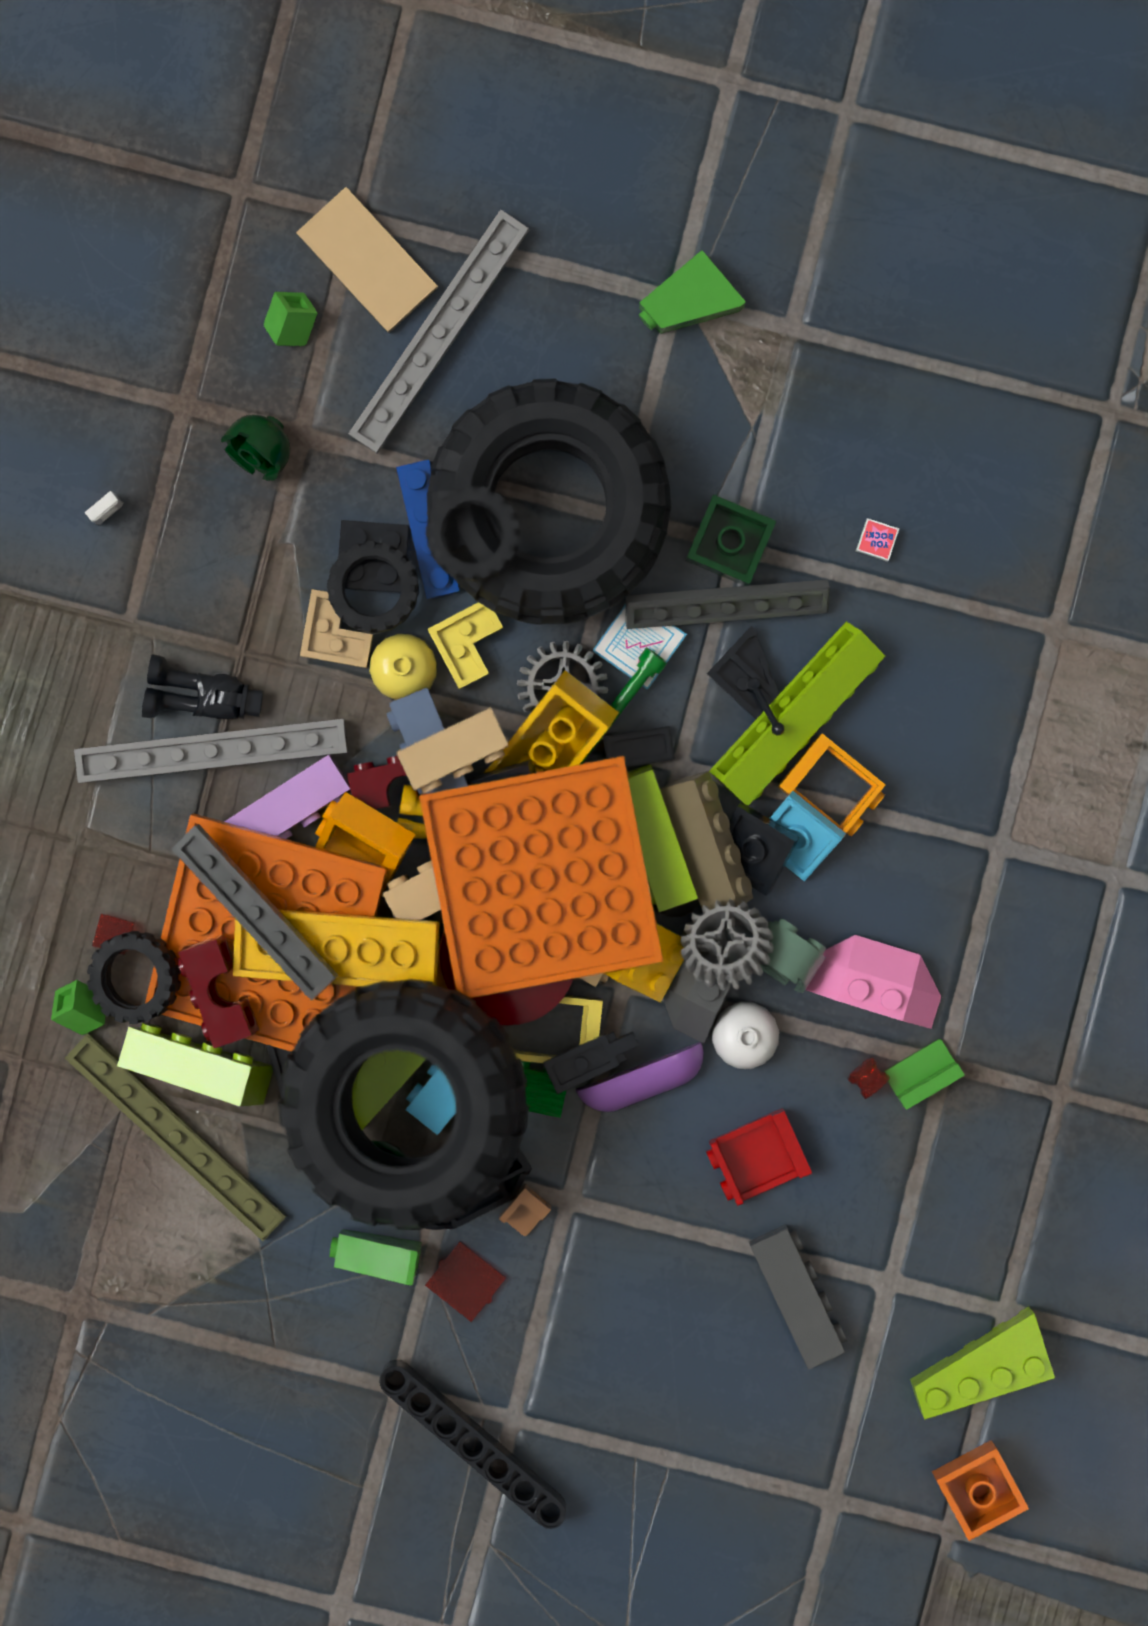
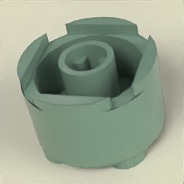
[760,919,826,993]

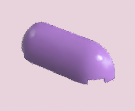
[575,1042,704,1112]

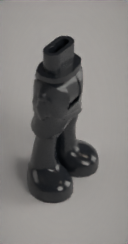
[142,654,264,719]

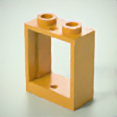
[777,733,885,836]
[315,792,416,891]

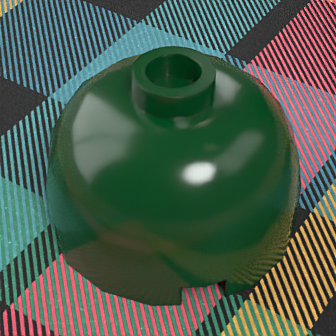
[221,415,291,481]

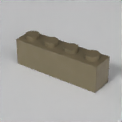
[660,771,753,914]

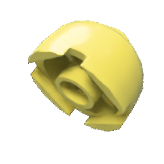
[369,634,437,700]

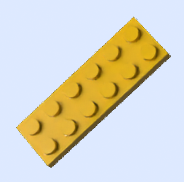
[233,910,439,987]

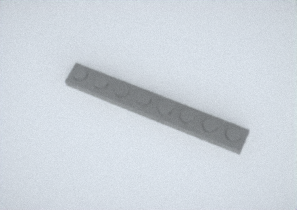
[348,210,529,454]
[74,719,348,783]

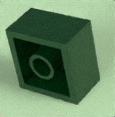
[686,494,776,586]

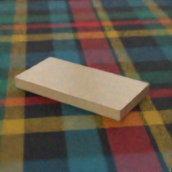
[296,187,438,334]

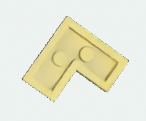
[428,602,503,690]

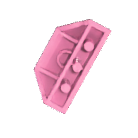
[806,935,941,1029]

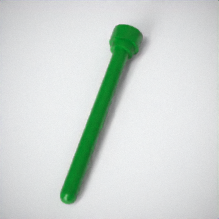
[579,647,668,765]

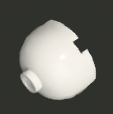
[712,1001,779,1069]

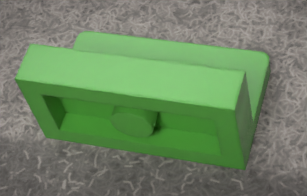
[883,1039,965,1110]

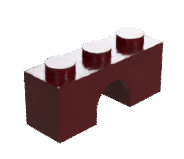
[347,756,426,810]
[178,934,259,1048]

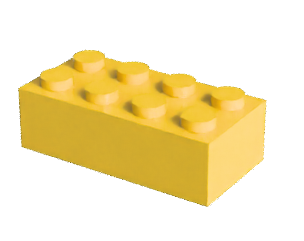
[484,670,619,773]

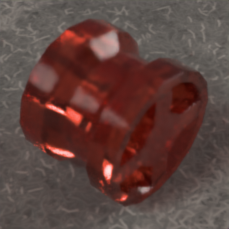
[847,1057,890,1099]

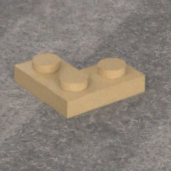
[300,589,373,668]

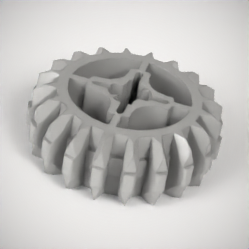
[517,641,608,712]
[680,898,774,991]

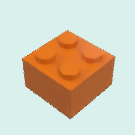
[932,1440,1029,1541]

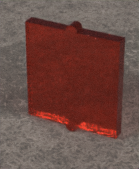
[425,1241,506,1322]

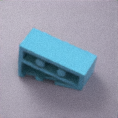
[406,1064,456,1135]

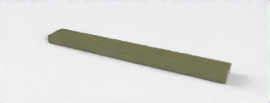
[65,1033,287,1241]

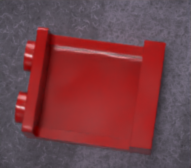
[706,1108,812,1206]

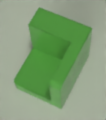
[264,292,318,346]
[51,980,106,1035]

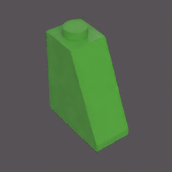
[638,250,746,334]
[329,1229,422,1286]

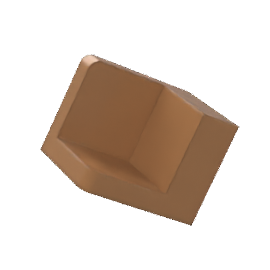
[499,1184,552,1236]

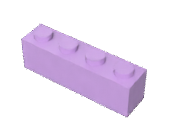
[224,755,351,839]

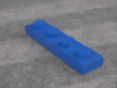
[396,459,460,600]

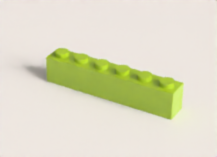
[709,621,885,806]

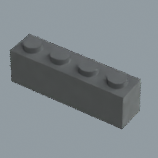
[749,1225,847,1370]

